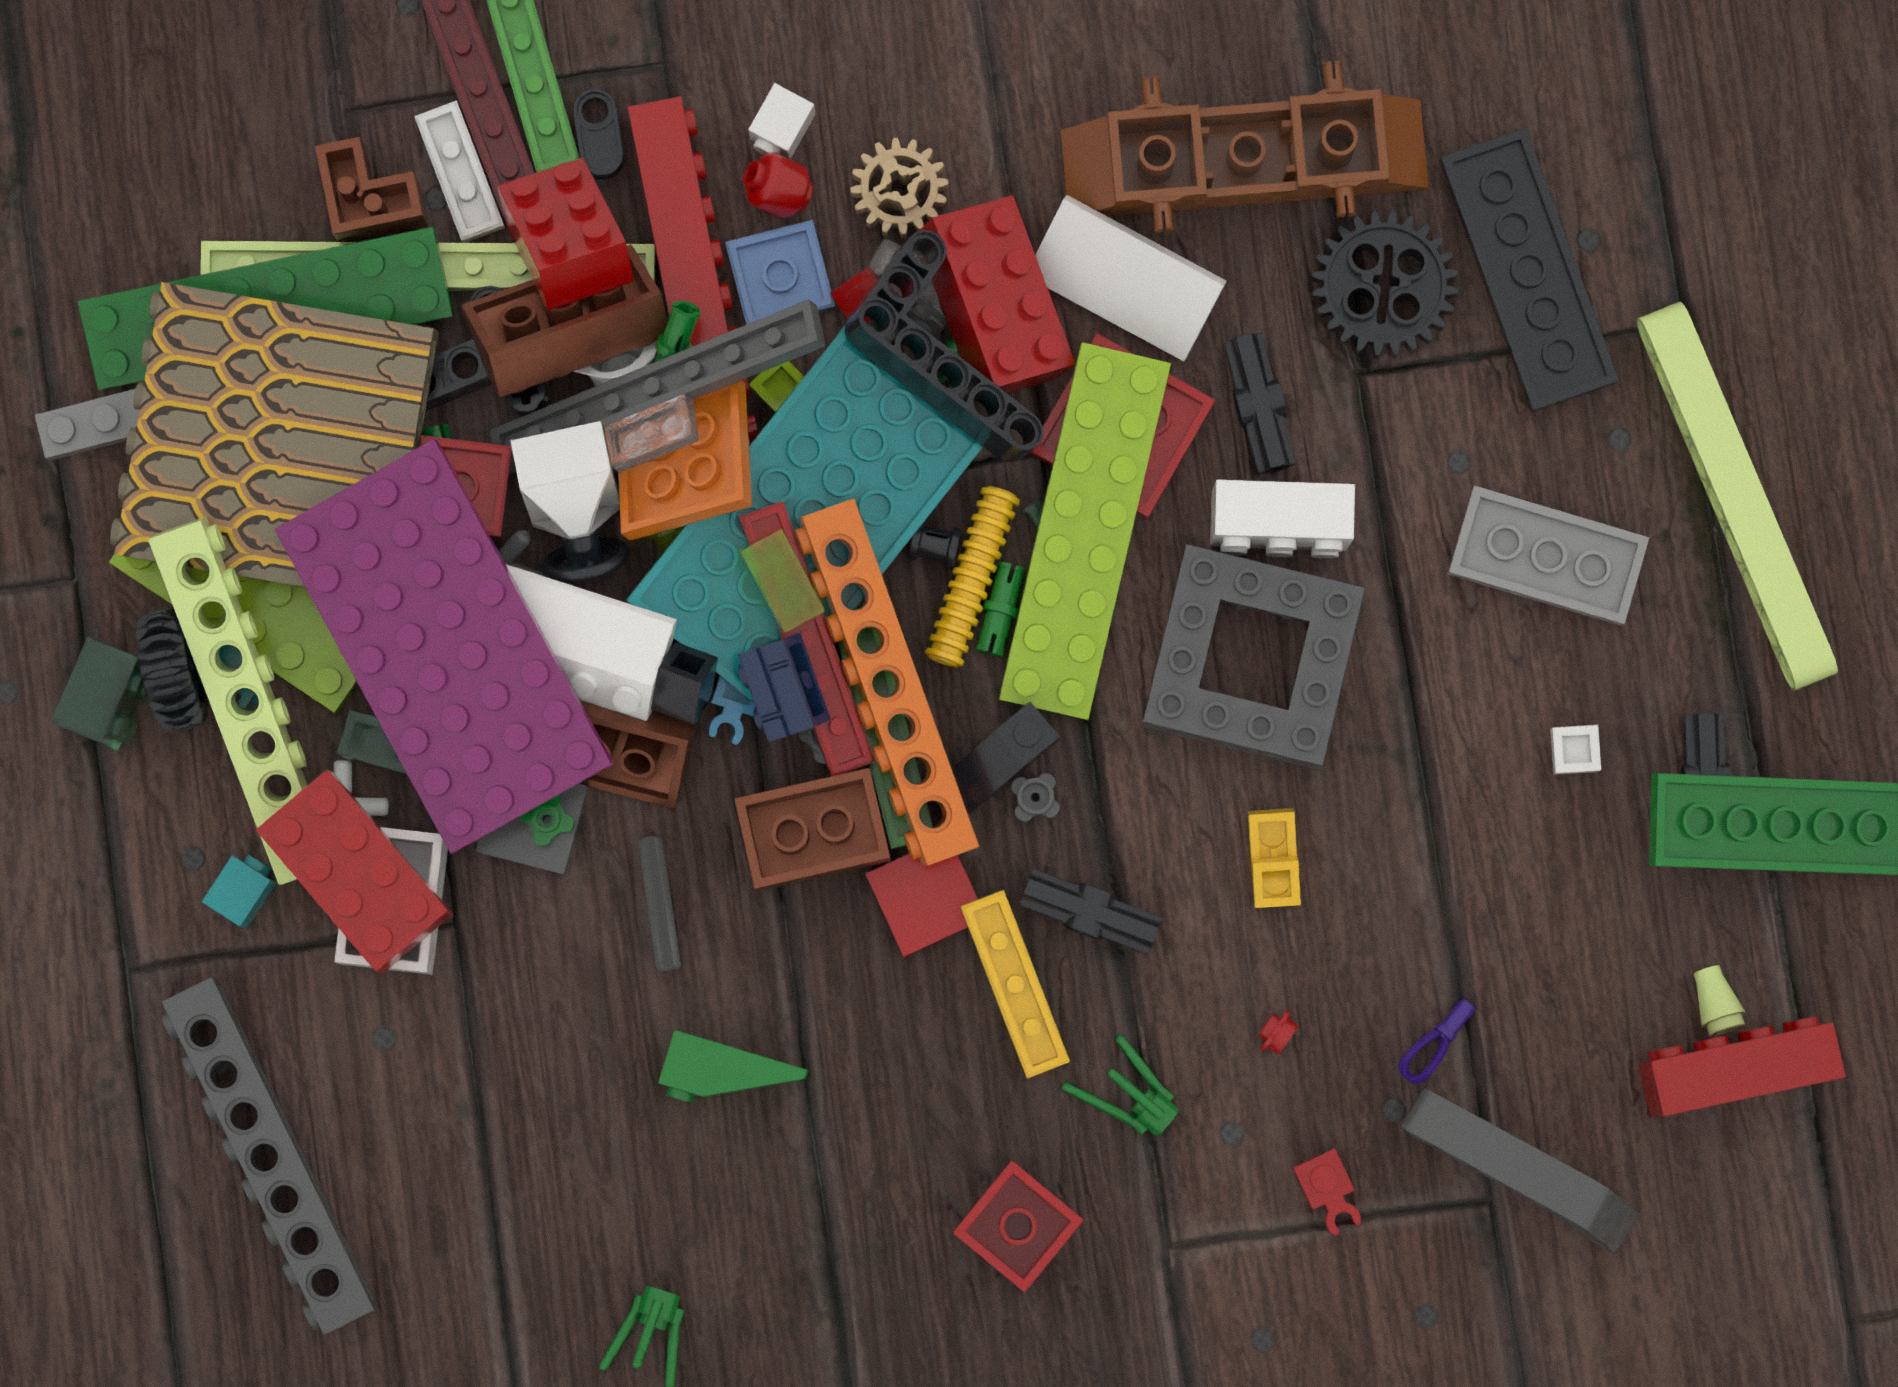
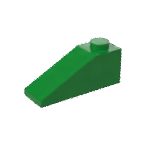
[658,1030,808,1103]

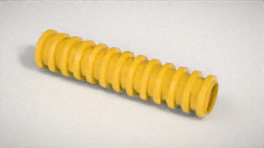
[924,486,1020,668]

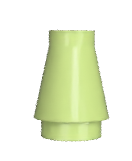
[1693,965,1746,1037]

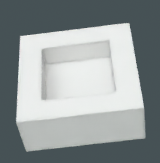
[1550,725,1601,775]

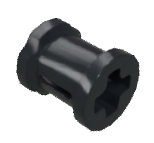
[505,382,549,417]
[909,522,962,568]

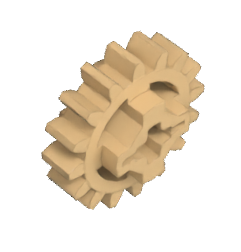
[850,138,949,238]

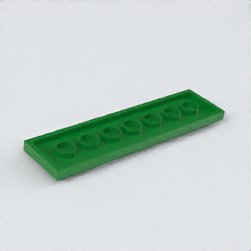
[77,226,454,390]

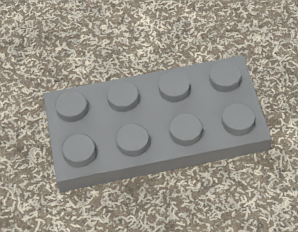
[1447,485,1650,626]

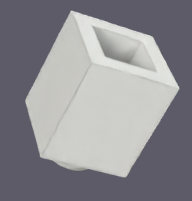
[748,83,816,159]

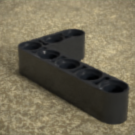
[845,230,1043,462]

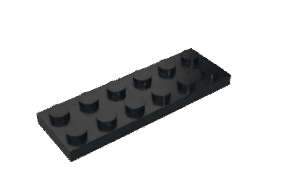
[1439,128,1619,413]

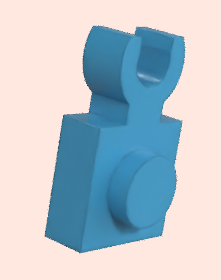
[707,675,756,745]

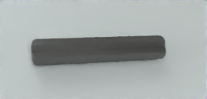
[638,836,681,972]

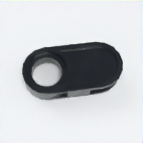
[573,89,624,180]

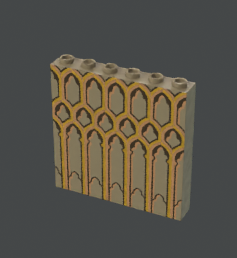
[110,282,439,588]

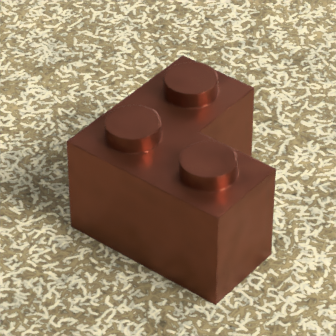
[315,137,428,242]

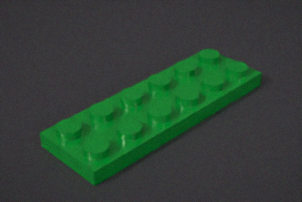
[1649,773,1898,875]

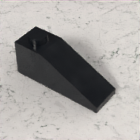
[931,702,1060,816]

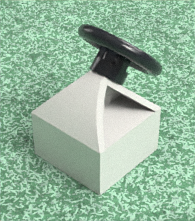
[510,421,631,583]

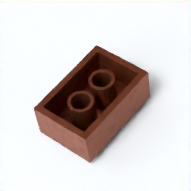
[735,768,891,892]

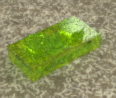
[739,529,825,633]

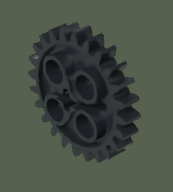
[1310,211,1459,359]

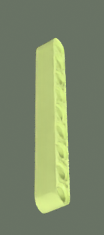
[1637,302,1838,691]

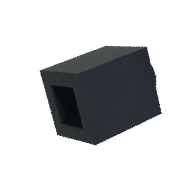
[651,642,718,725]

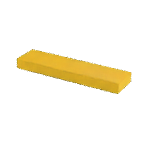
[960,890,1070,1079]

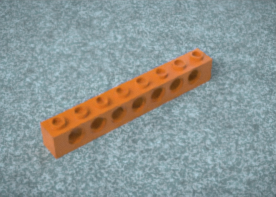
[794,498,979,866]

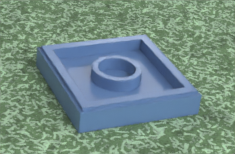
[725,220,835,325]

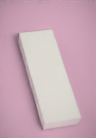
[414,101,505,243]

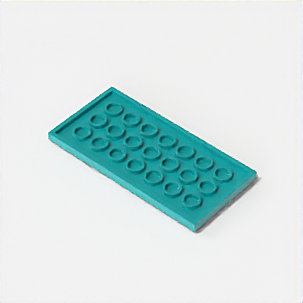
[625,322,983,704]

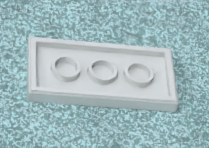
[1035,195,1227,361]

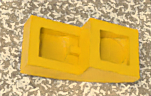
[1248,808,1301,908]

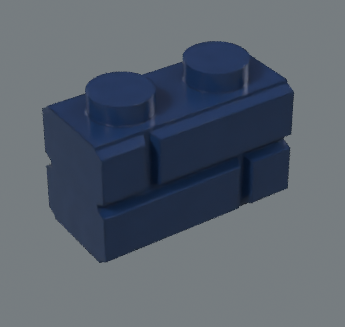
[738,632,831,742]

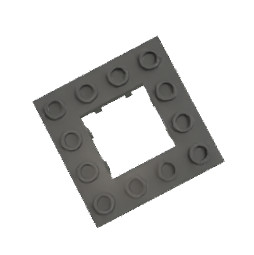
[1141,544,1365,770]

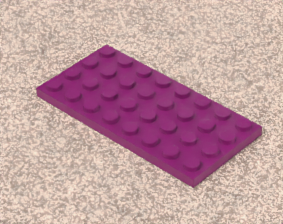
[274,439,614,854]

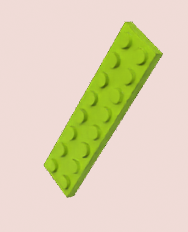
[998,342,1171,720]

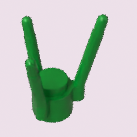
[1062,1035,1180,1137]
[599,1285,684,1387]

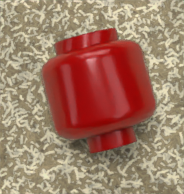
[743,152,813,219]

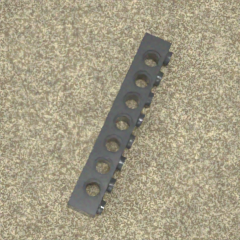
[161,977,380,1335]

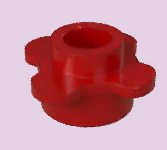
[1258,1010,1299,1055]

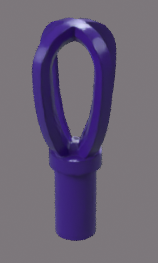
[1398,998,1476,1084]

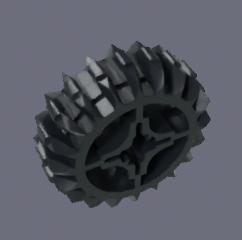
[135,608,209,733]

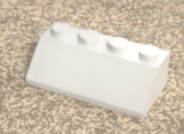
[506,564,677,721]

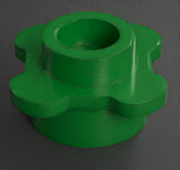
[520,795,574,846]

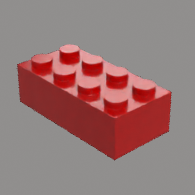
[919,195,1076,403]
[256,769,453,974]
[1638,1016,1846,1118]

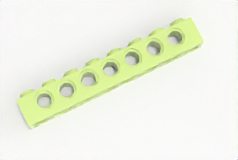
[148,516,308,885]

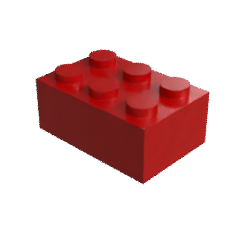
[497,157,634,310]

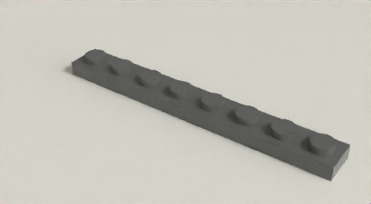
[490,299,826,474]

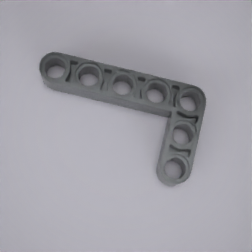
[1400,1088,1638,1254]

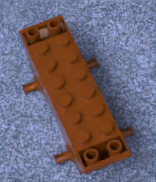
[1061,61,1429,233]

